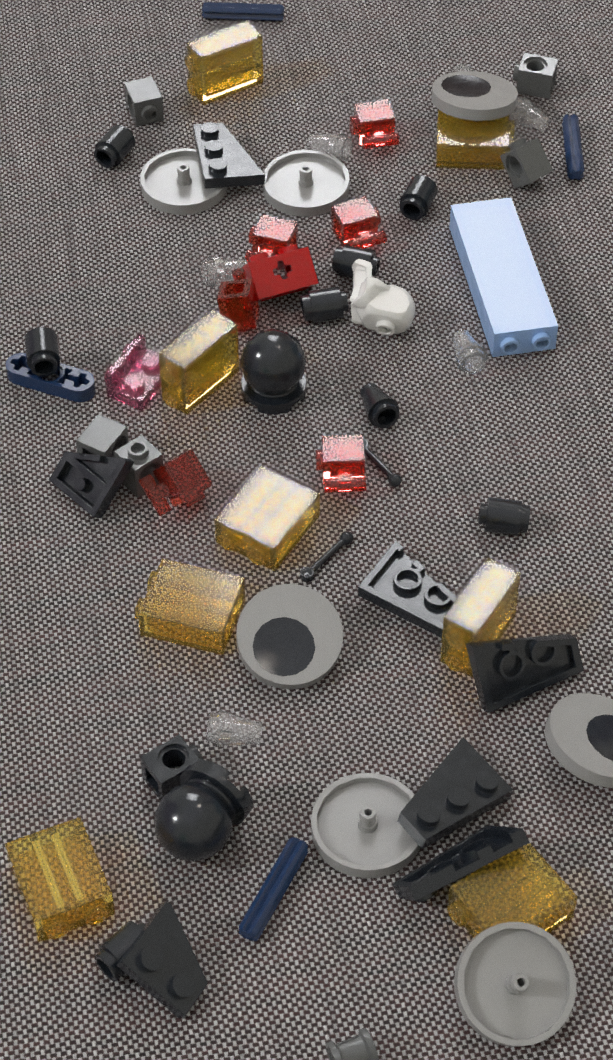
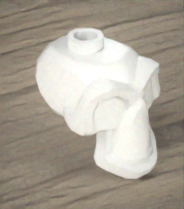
[349,259,415,336]

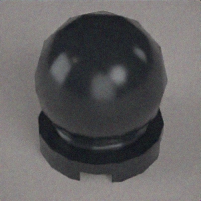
[240,328,307,415]
[155,759,253,862]

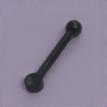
[355,439,402,487]
[300,531,354,582]

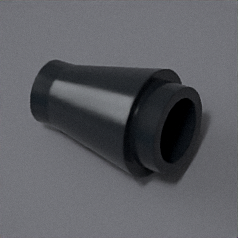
[360,383,399,428]

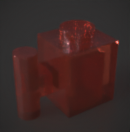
[349,99,399,149]
[331,196,387,248]
[245,214,298,269]
[217,268,260,332]
[315,434,366,493]
[138,449,213,516]

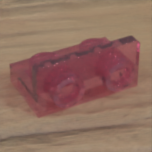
[104,334,175,410]

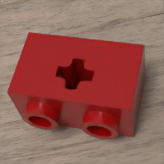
[242,244,319,304]

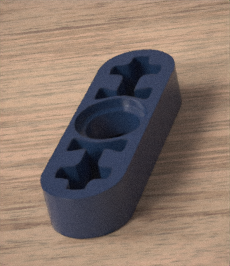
[5,353,96,402]

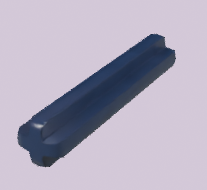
[202,2,284,21]
[562,114,584,180]
[239,837,308,942]

